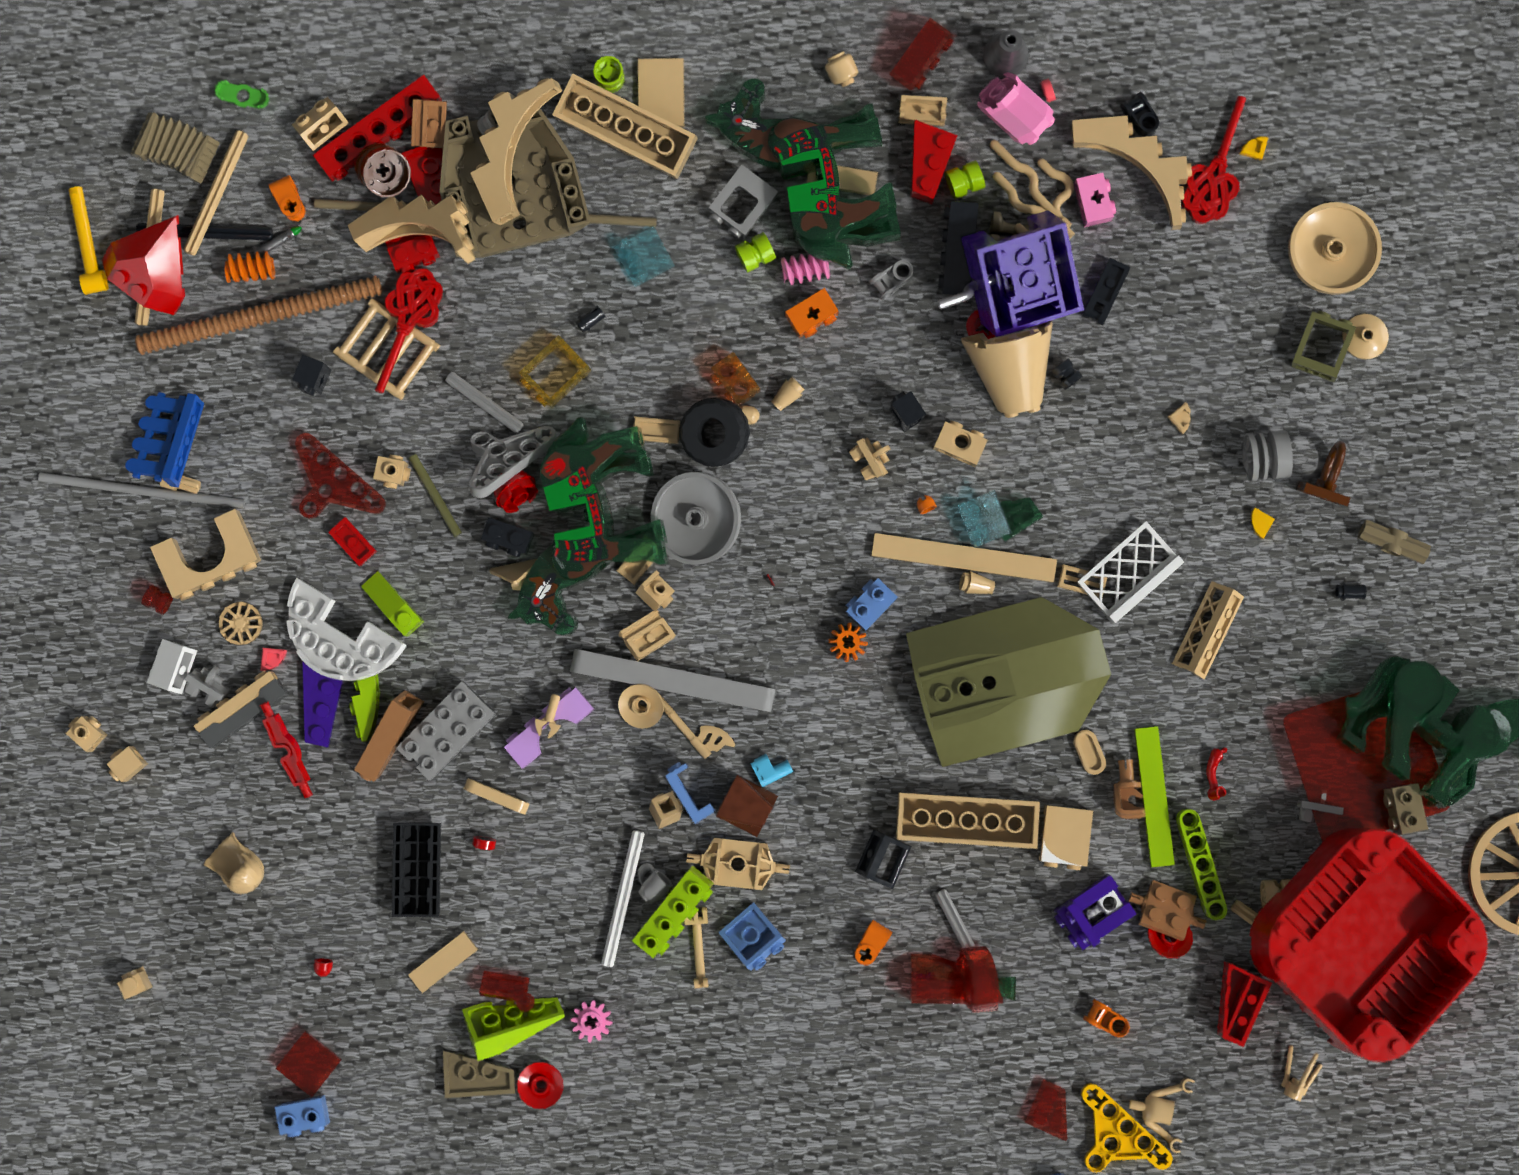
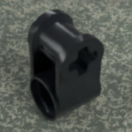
[1120,92,1159,137]

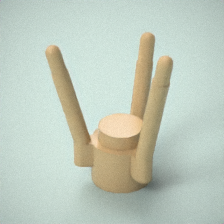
[1281,1045,1322,1101]

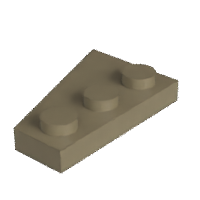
[443,1051,516,1098]

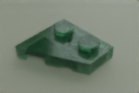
[980,497,1043,543]

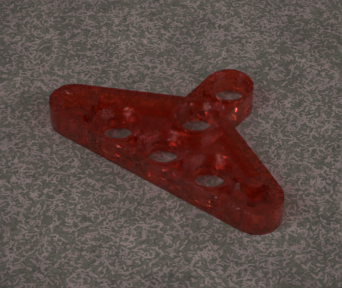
[295,433,386,519]

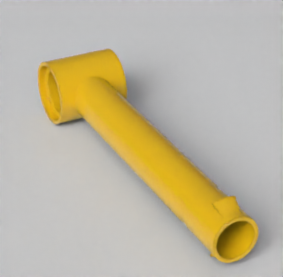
[68,187,109,295]

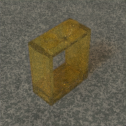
[518,335,591,408]

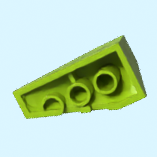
[462,997,565,1061]

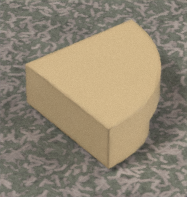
[1167,402,1191,434]

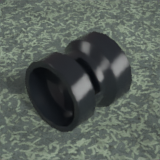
[1051,358,1083,390]

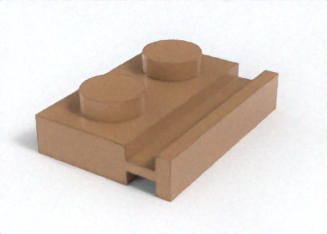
[411,99,447,148]

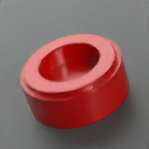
[472,836,496,850]

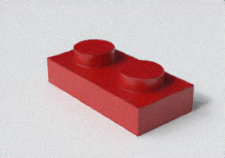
[328,517,377,567]

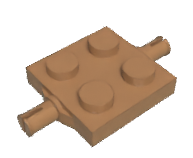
[1128,880,1206,941]

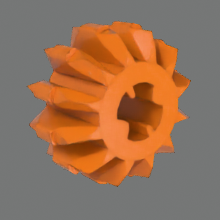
[828,623,868,662]

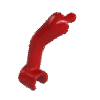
[1206,747,1227,801]

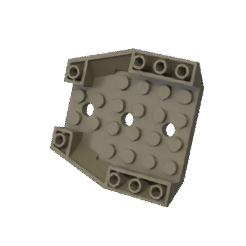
[440,108,591,258]

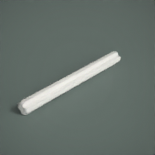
[601,830,645,967]

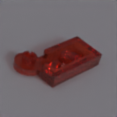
[479,971,535,1012]

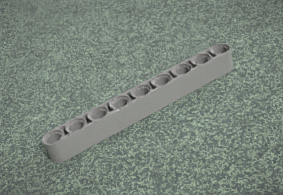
[570,649,776,712]

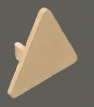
[490,559,540,591]

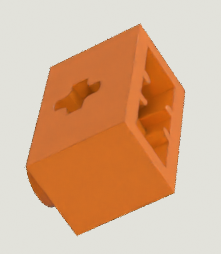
[785,288,839,338]

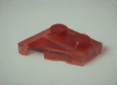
[1024,1079,1067,1141]

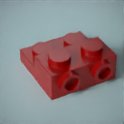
[385,235,440,274]

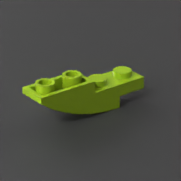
[349,674,380,742]

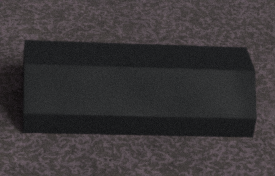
[392,822,441,917]

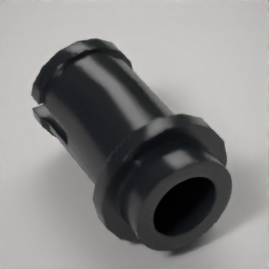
[575,305,606,333]
[1335,582,1367,601]

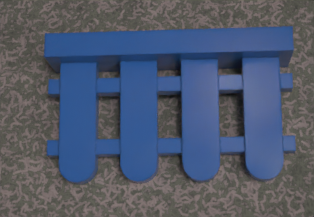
[125,392,204,488]

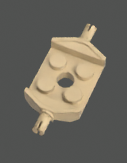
[686,837,790,890]

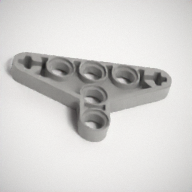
[469,426,557,498]

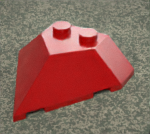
[101,215,185,315]

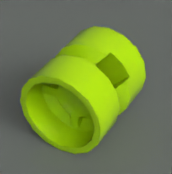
[593,56,625,93]
[945,160,985,199]
[735,232,776,273]

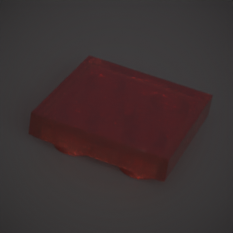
[275,1031,342,1097]

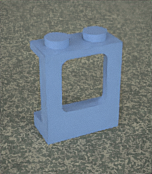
[665,762,716,824]

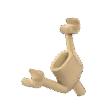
[1129,1077,1194,1153]

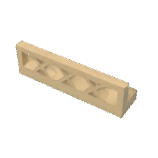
[1172,581,1244,680]

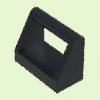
[855,829,911,889]

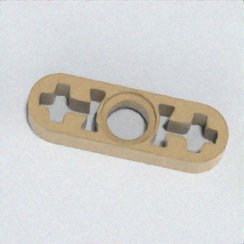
[463,778,530,814]

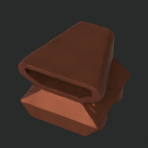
[716,775,778,837]

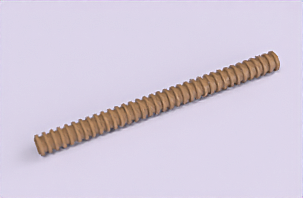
[135,275,382,355]

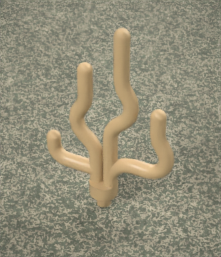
[990,140,1075,240]

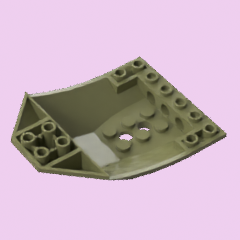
[906,597,1111,767]

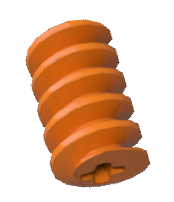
[225,251,275,283]

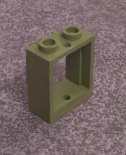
[1291,311,1356,383]

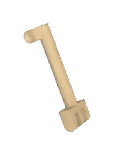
[684,907,708,989]

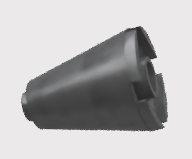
[983,29,1029,78]

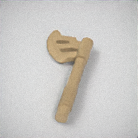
[660,695,735,759]

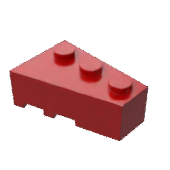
[911,120,958,205]

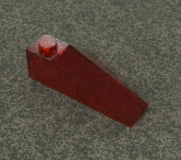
[910,954,1003,1004]

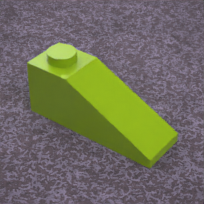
[361,571,425,637]

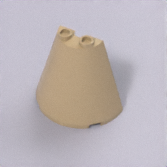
[961,321,1053,418]

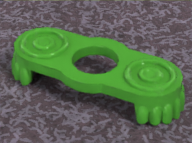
[215,80,269,109]

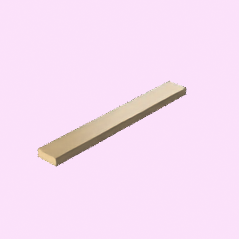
[871,533,1057,583]

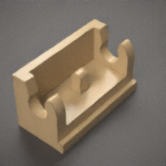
[899,95,947,126]

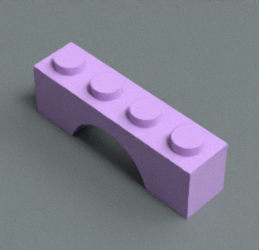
[504,687,594,769]

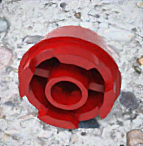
[493,470,538,513]

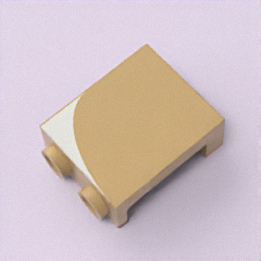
[1039,805,1093,870]

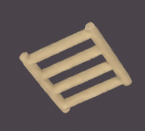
[333,298,440,400]

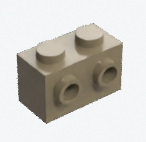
[1383,783,1428,835]

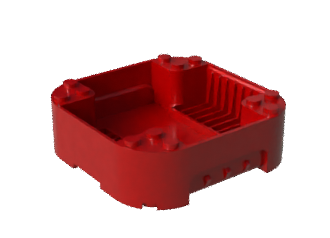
[1249,828,1488,1062]

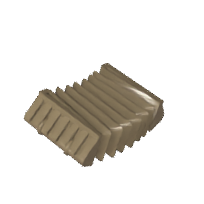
[130,112,220,184]

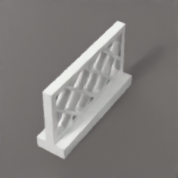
[1077,521,1184,624]

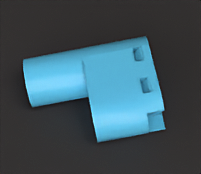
[750,754,793,787]

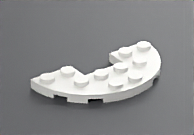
[287,578,407,681]

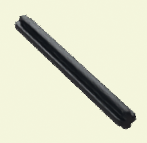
[136,223,273,241]

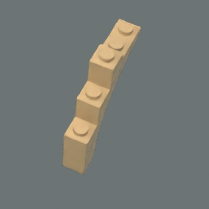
[471,78,562,225]
[1072,115,1192,230]
[348,195,476,264]

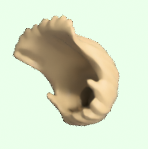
[204,832,264,894]

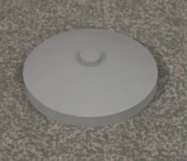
[651,472,741,565]

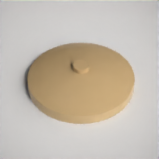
[1288,202,1382,295]

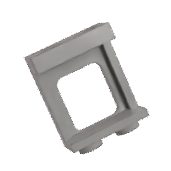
[709,165,778,239]

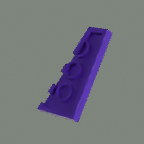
[303,662,343,747]

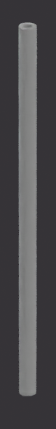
[38,473,245,509]

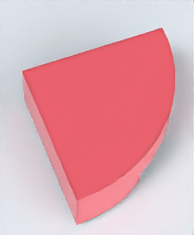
[260,648,287,671]

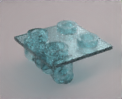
[614,226,675,287]
[957,490,1012,548]

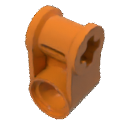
[268,175,306,222]
[854,920,893,965]
[1083,999,1130,1037]

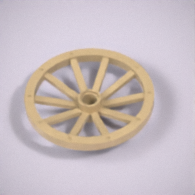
[1468,812,1519,935]

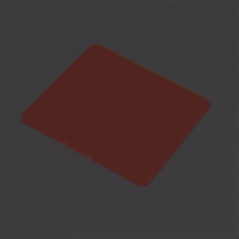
[1283,679,1450,843]

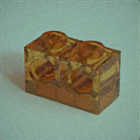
[710,352,760,406]

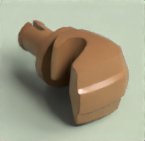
[1113,760,1146,819]

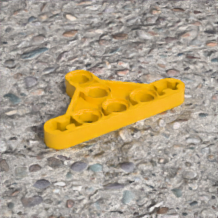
[1081,1083,1173,1173]

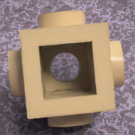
[373,454,411,489]

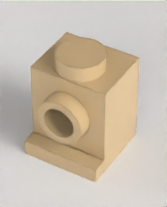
[635,570,675,612]
[117,966,152,1000]

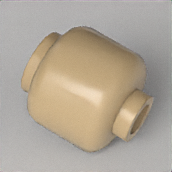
[825,51,858,87]

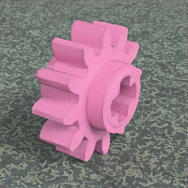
[571,1000,613,1042]

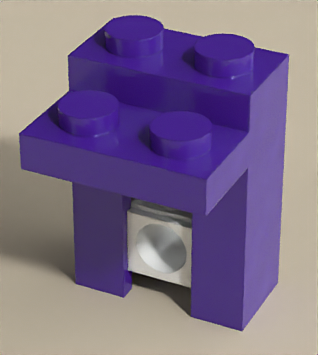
[1054,874,1136,950]

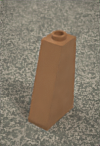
[354,690,425,782]

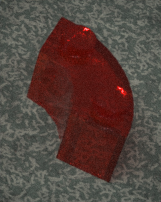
[956,946,999,1013]

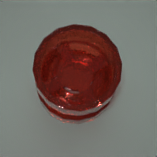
[141,585,173,615]

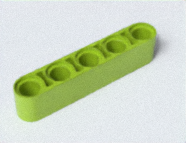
[1176,809,1227,920]

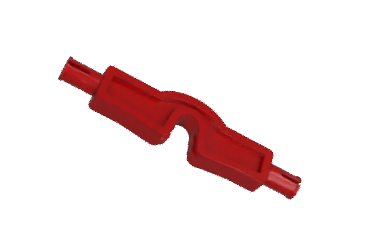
[259,701,313,798]

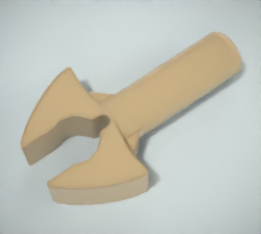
[535,694,561,738]

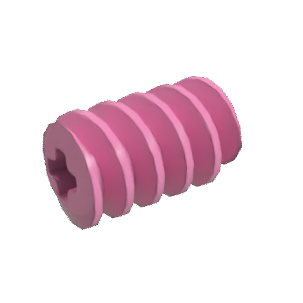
[781,251,830,285]

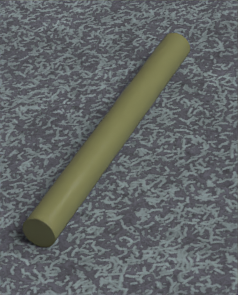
[408,454,462,537]

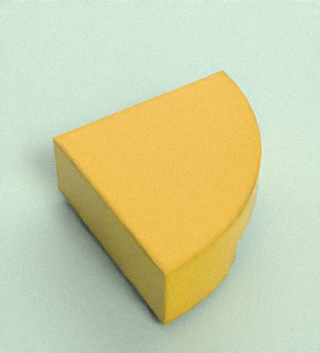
[1239,137,1268,160]
[1251,508,1275,539]

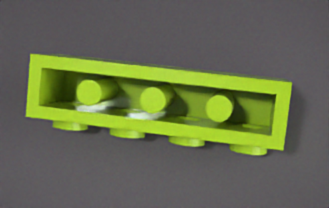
[632,866,714,959]

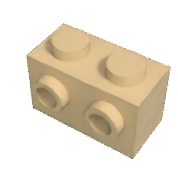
[292,97,349,151]

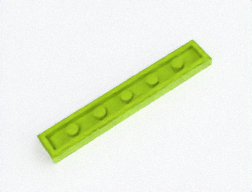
[1134,726,1175,867]

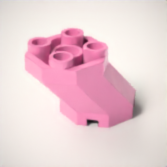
[977,72,1055,145]

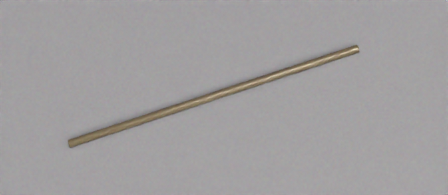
[314,199,657,227]

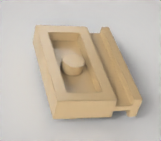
[618,610,676,662]

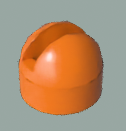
[916,495,937,514]

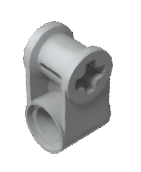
[869,260,913,300]

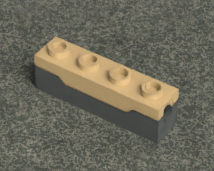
[194,671,289,748]

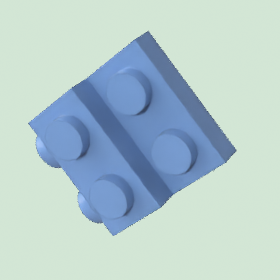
[718,902,786,971]

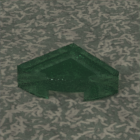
[994,976,1016,1000]

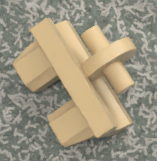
[849,437,891,480]

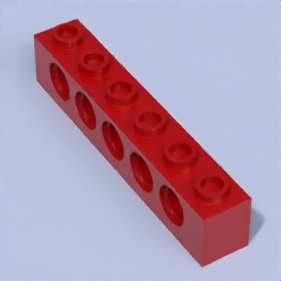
[313,75,442,182]

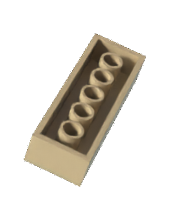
[552,73,698,180]
[895,792,1040,849]

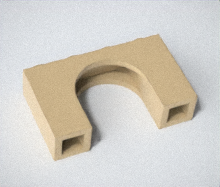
[150,509,261,601]

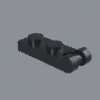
[1082,258,1131,326]

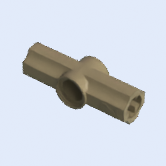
[1358,520,1431,564]

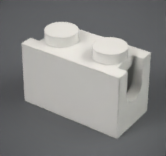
[147,639,197,694]

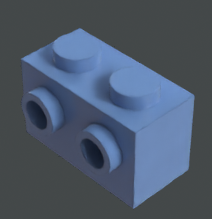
[845,578,898,631]
[275,1095,330,1137]

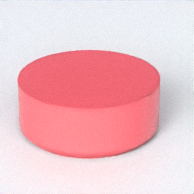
[1040,78,1056,103]

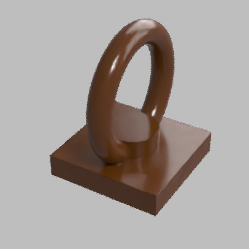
[1296,441,1351,506]

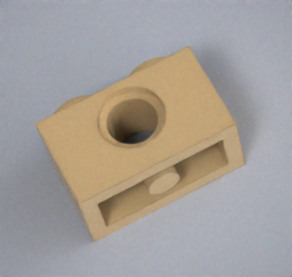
[933,420,987,467]

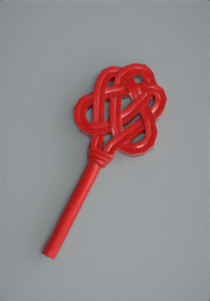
[1181,96,1246,224]
[375,269,443,394]

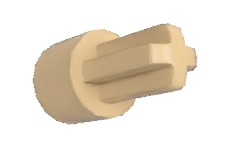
[160,476,201,494]

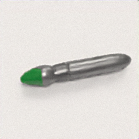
[253,226,302,257]

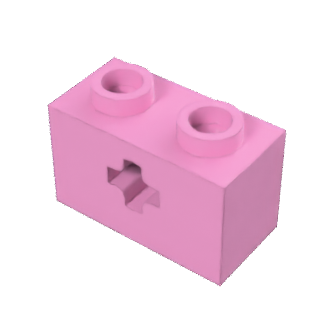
[1074,173,1116,227]

